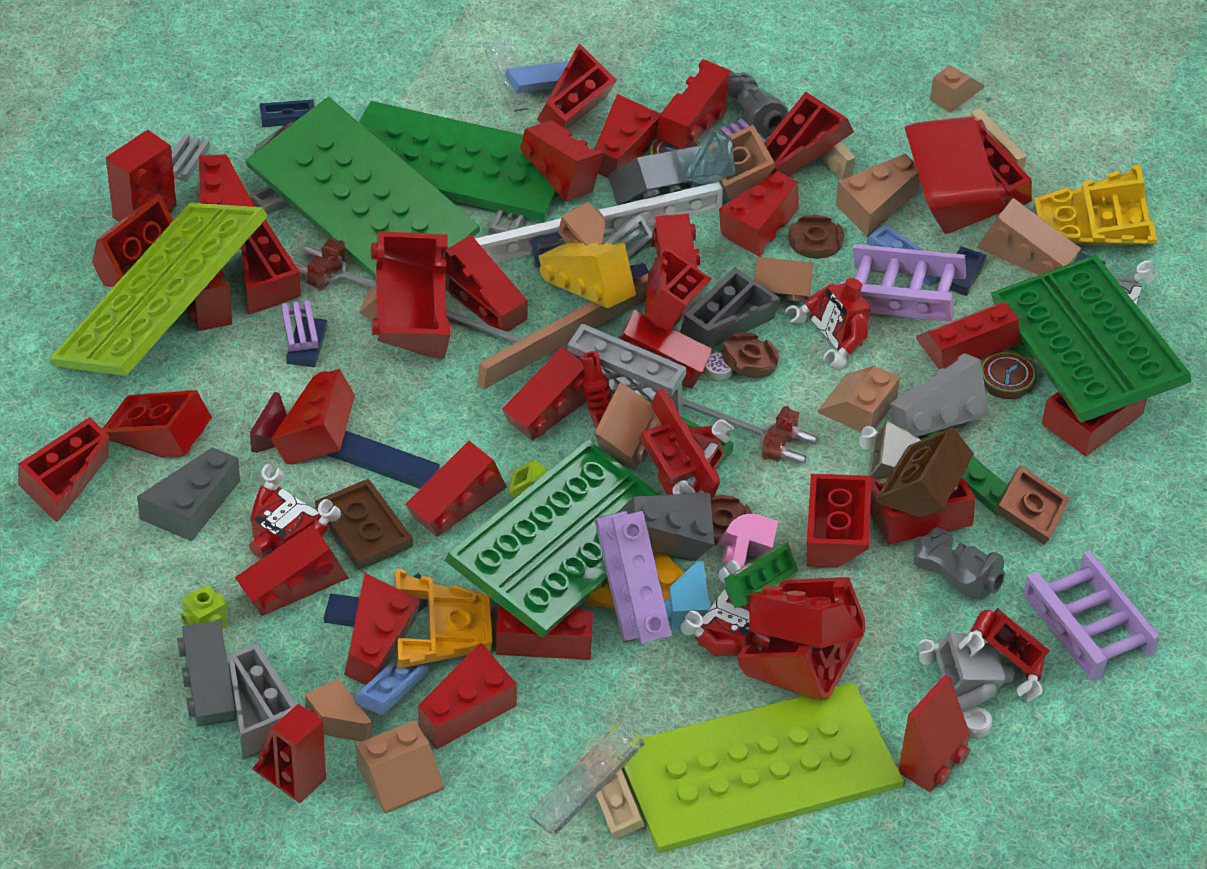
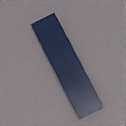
[326,430,440,489]

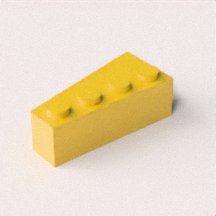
[539,243,636,308]

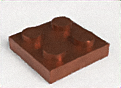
[994,465,1070,545]

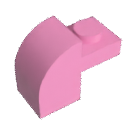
[717,514,778,574]

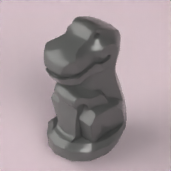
[727,71,789,135]
[913,527,1005,599]

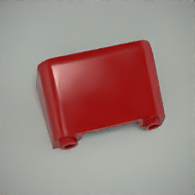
[905,116,1008,234]
[370,231,450,358]
[737,577,866,700]

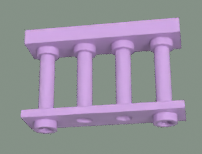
[840,244,966,322]
[594,511,672,643]
[1023,551,1159,682]

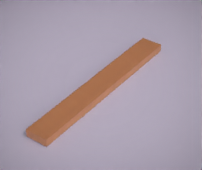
[477,270,650,390]

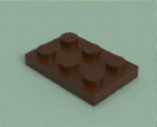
[315,478,413,569]

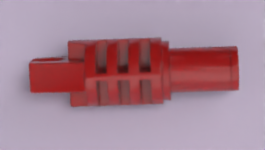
[580,351,613,429]

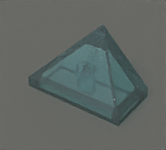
[684,128,735,185]

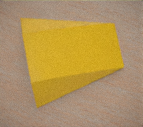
[1034,164,1158,246]

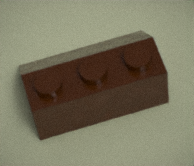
[876,427,974,517]

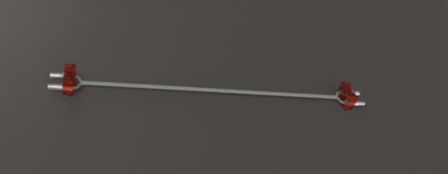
[294,238,819,465]

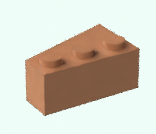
[835,153,920,237]
[976,198,1081,275]

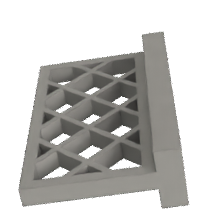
[568,323,686,416]

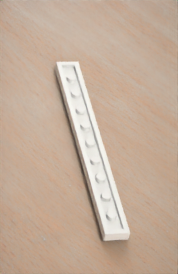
[475,182,723,263]

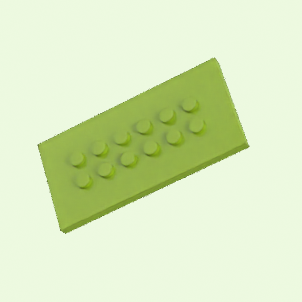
[49,203,268,376]
[614,682,904,854]

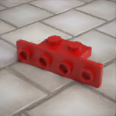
[639,389,720,498]

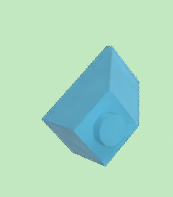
[664,561,710,630]

